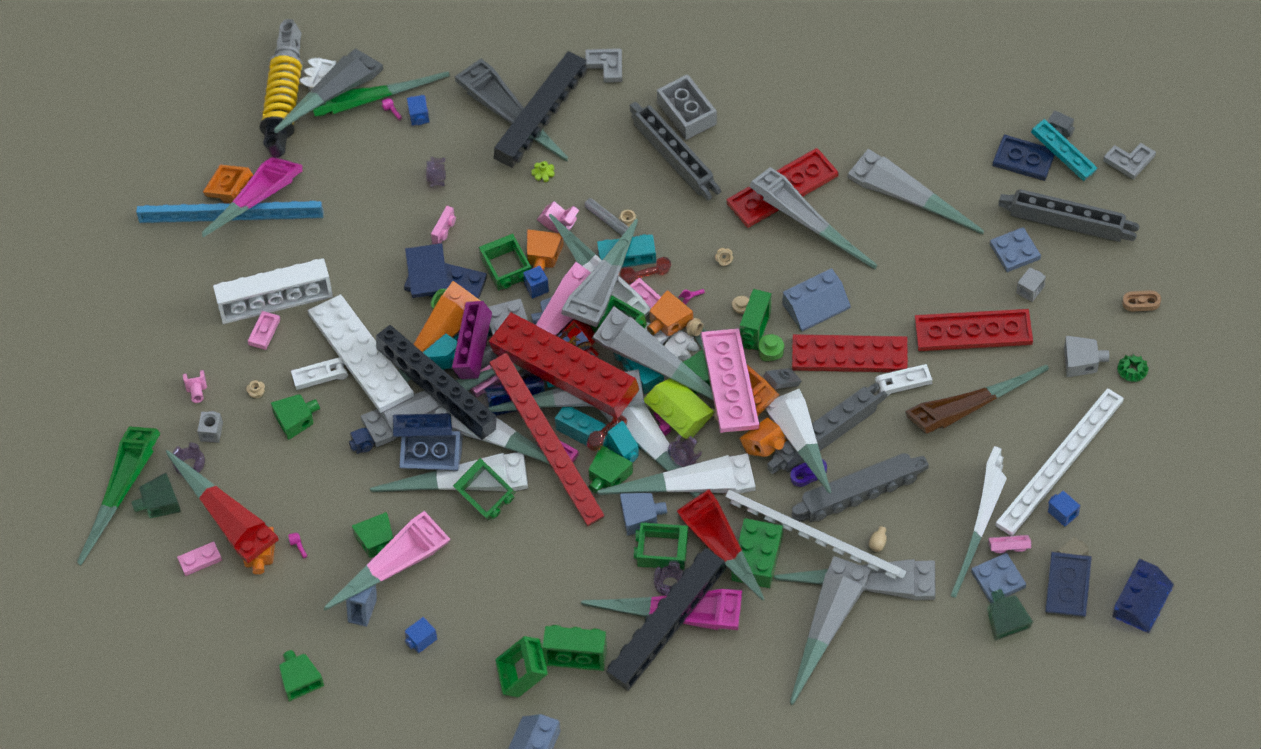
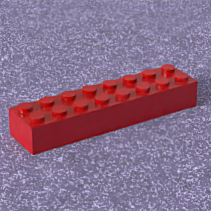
[489,312,640,419]

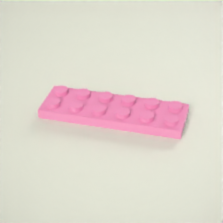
[701,329,759,433]

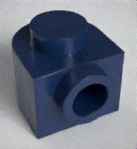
[349,428,375,454]

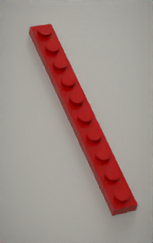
[490,353,604,527]

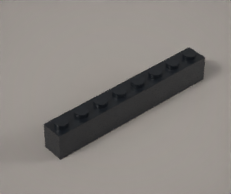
[493,51,588,168]
[607,548,727,691]

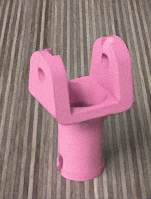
[183,370,207,403]

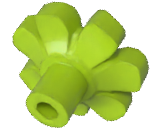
[531,161,555,182]

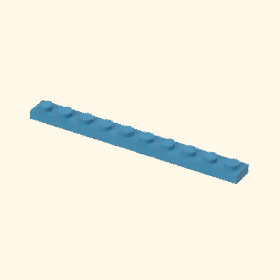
[136,201,323,223]

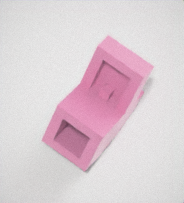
[537,202,579,233]

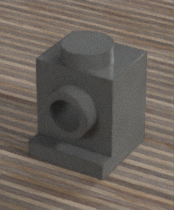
[1047,110,1075,139]

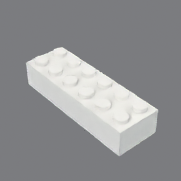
[213,258,333,324]

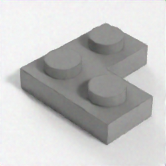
[586,49,622,82]
[1103,143,1156,180]

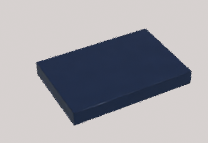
[992,134,1055,181]
[405,243,448,298]
[393,413,452,437]
[1045,552,1092,617]

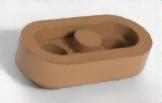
[1122,291,1161,311]

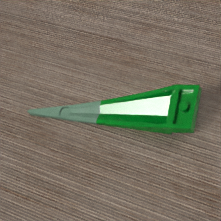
[312,72,450,117]
[77,426,161,566]

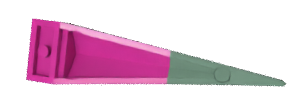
[202,157,303,238]
[581,589,742,630]

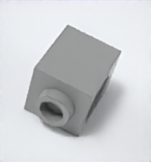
[1016,268,1046,302]
[197,411,223,443]

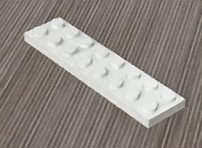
[308,294,414,413]

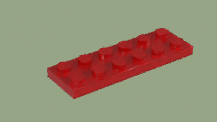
[726,148,839,228]
[914,309,1033,351]
[792,334,908,373]

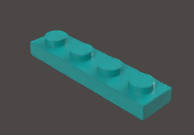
[1031,119,1097,181]

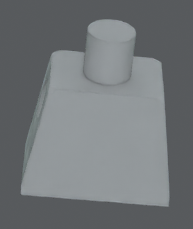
[1064,336,1109,377]

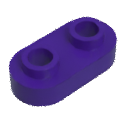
[790,459,827,487]

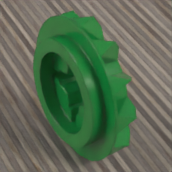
[1117,353,1149,382]

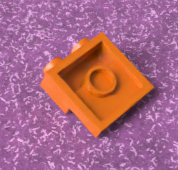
[203,165,253,204]

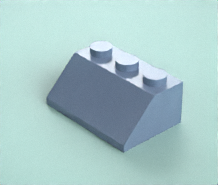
[782,268,851,332]
[400,431,463,471]
[508,714,560,749]

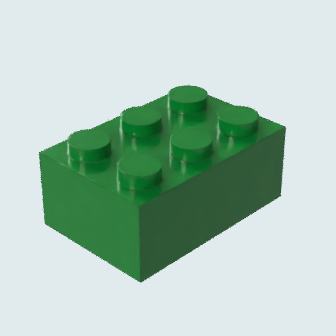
[731,518,783,588]
[542,625,607,671]

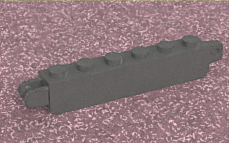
[630,101,721,200]
[998,189,1140,242]
[767,383,888,474]
[792,453,929,523]

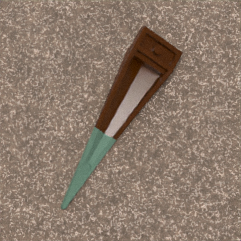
[905,365,1049,434]

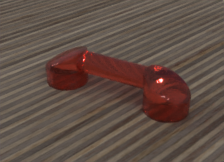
[620,257,671,284]
[587,414,628,451]

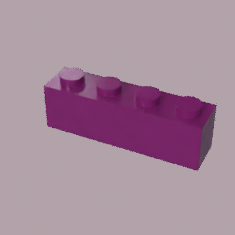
[452,301,492,379]

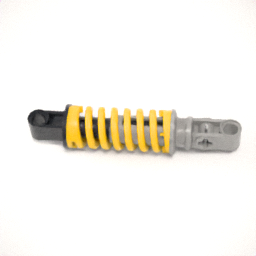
[259,19,303,158]

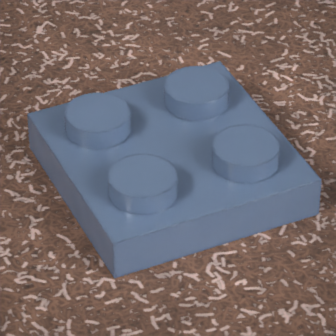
[990,227,1041,272]
[971,553,1026,604]

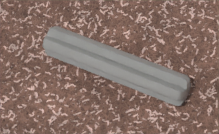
[584,198,629,236]

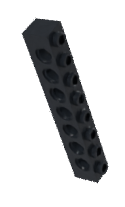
[376,325,497,440]

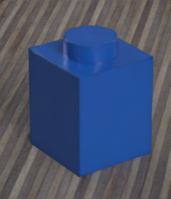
[407,95,430,126]
[523,266,549,299]
[1048,491,1080,527]
[405,617,437,653]

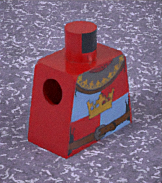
[558,319,599,357]

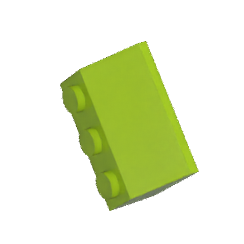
[644,378,715,441]

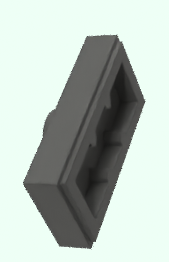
[763,368,802,389]

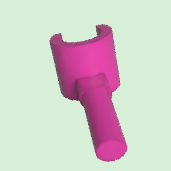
[382,99,402,120]
[678,289,705,305]
[653,412,671,436]
[288,533,307,558]

